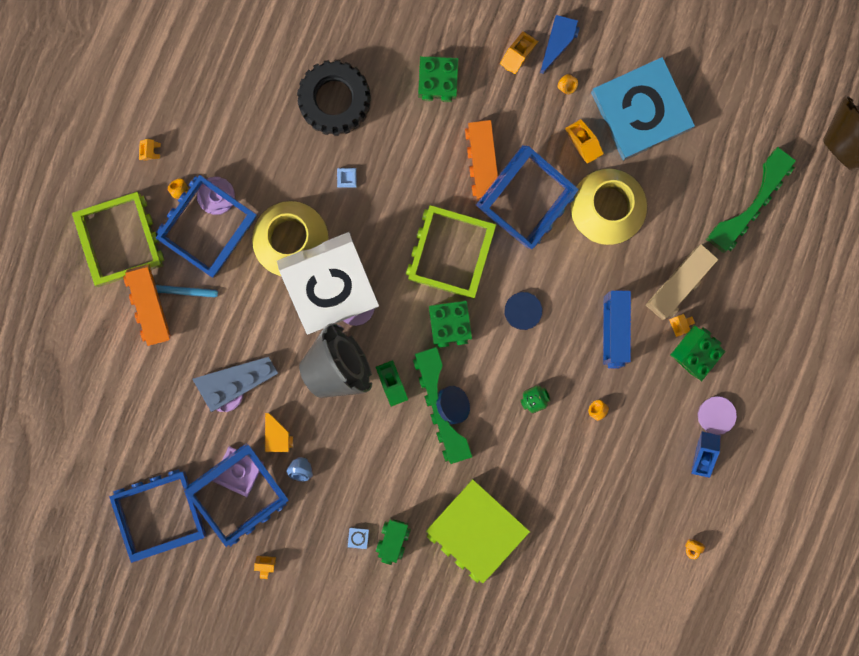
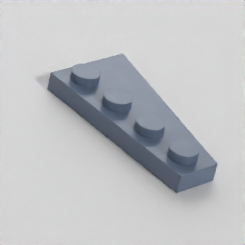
[192,357,279,412]

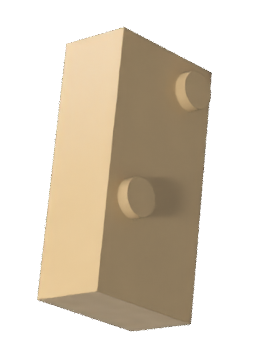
[646,244,718,320]

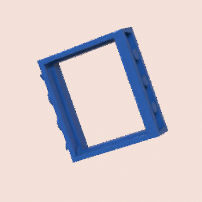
[476,145,579,249]
[156,175,258,278]
[603,291,631,369]
[184,443,289,547]
[109,469,207,563]

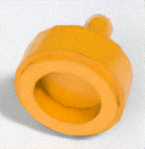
[557,74,578,94]
[167,179,189,199]
[588,400,609,421]
[685,539,706,559]

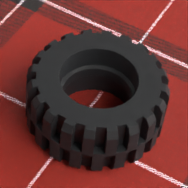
[297,60,371,136]

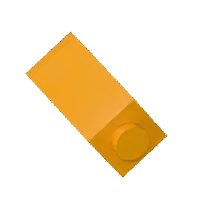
[500,31,539,74]
[565,119,603,164]
[265,413,293,452]

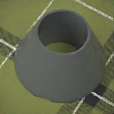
[299,323,373,398]

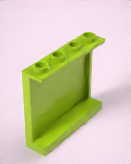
[426,479,530,583]

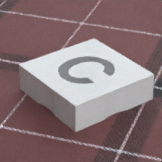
[277,232,379,335]

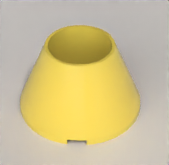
[571,169,647,245]
[252,201,329,276]

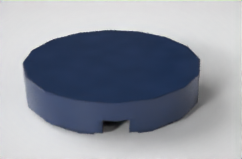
[504,292,542,330]
[436,386,470,424]

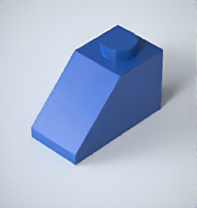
[691,431,721,478]

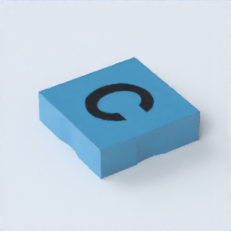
[591,57,695,161]

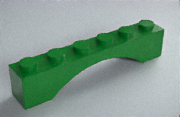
[706,147,796,253]
[412,347,472,464]

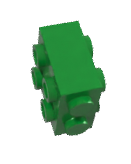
[418,56,458,102]
[429,301,472,348]
[670,325,726,382]
[375,518,411,565]

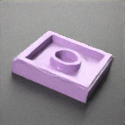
[213,446,264,497]

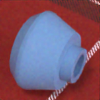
[287,457,313,481]

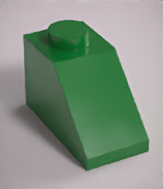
[375,360,408,407]

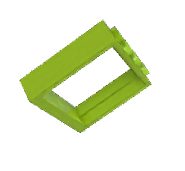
[72,192,165,287]
[406,205,496,299]

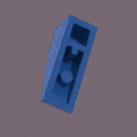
[540,15,580,74]

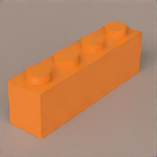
[465,120,500,201]
[123,264,171,346]

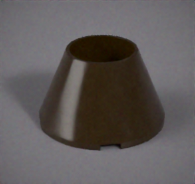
[823,95,859,171]

